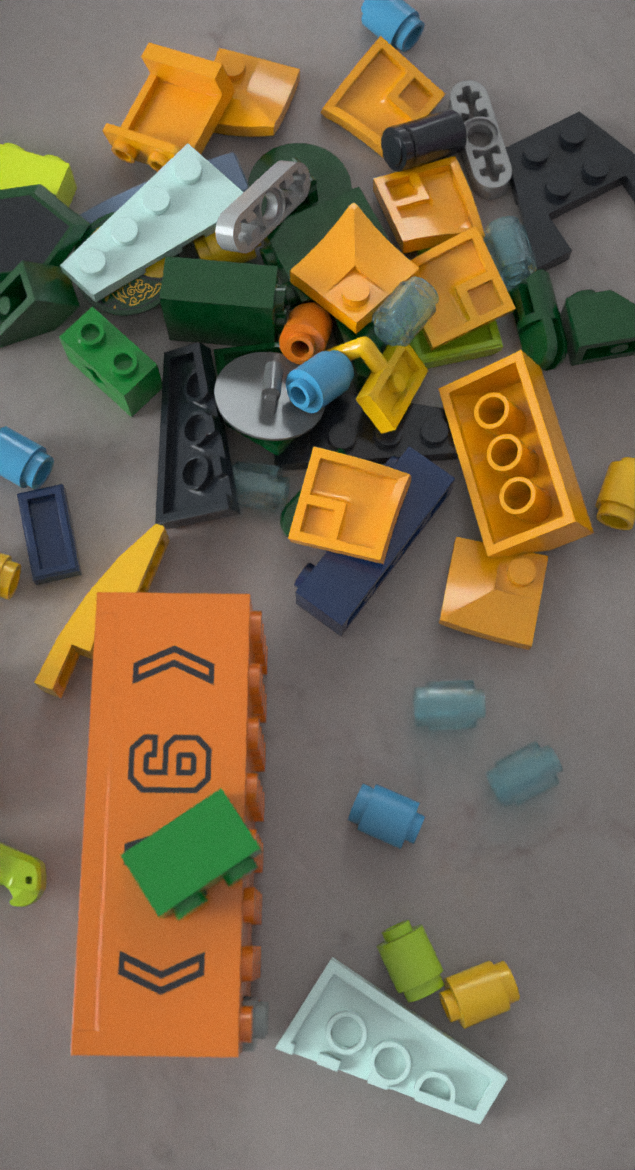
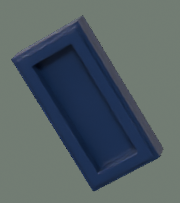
[17,484,82,585]

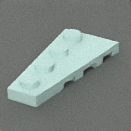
[60,143,244,302]
[275,957,508,1125]

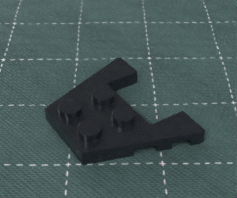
[506,111,635,272]

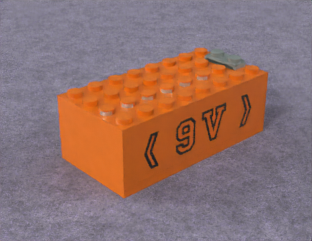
[70,592,269,1057]

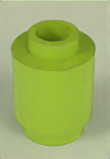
[376,919,445,1003]

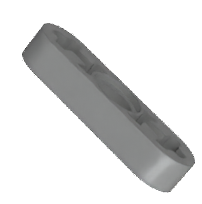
[448,80,512,200]
[215,160,310,253]

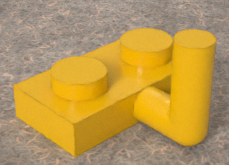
[326,336,428,434]

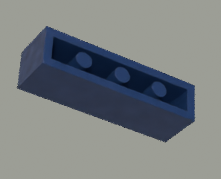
[294,446,455,636]

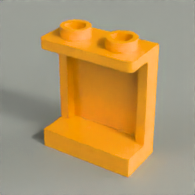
[102,42,235,172]

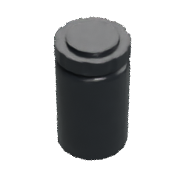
[381,110,467,172]

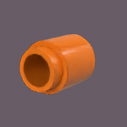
[279,302,333,365]

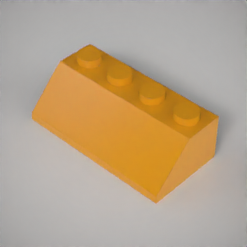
[438,350,594,558]

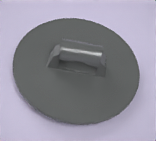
[214,352,325,441]

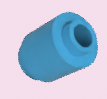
[361,0,424,52]
[286,350,354,413]
[0,426,54,489]
[347,784,425,849]

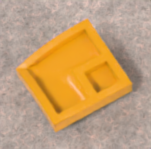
[321,36,446,158]
[213,48,300,137]
[373,156,485,254]
[290,202,420,334]
[402,226,516,351]
[288,447,412,564]
[439,537,548,650]

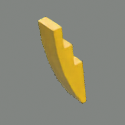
[34,524,170,698]

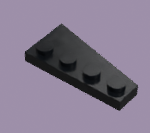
[155,342,241,529]
[274,392,458,471]

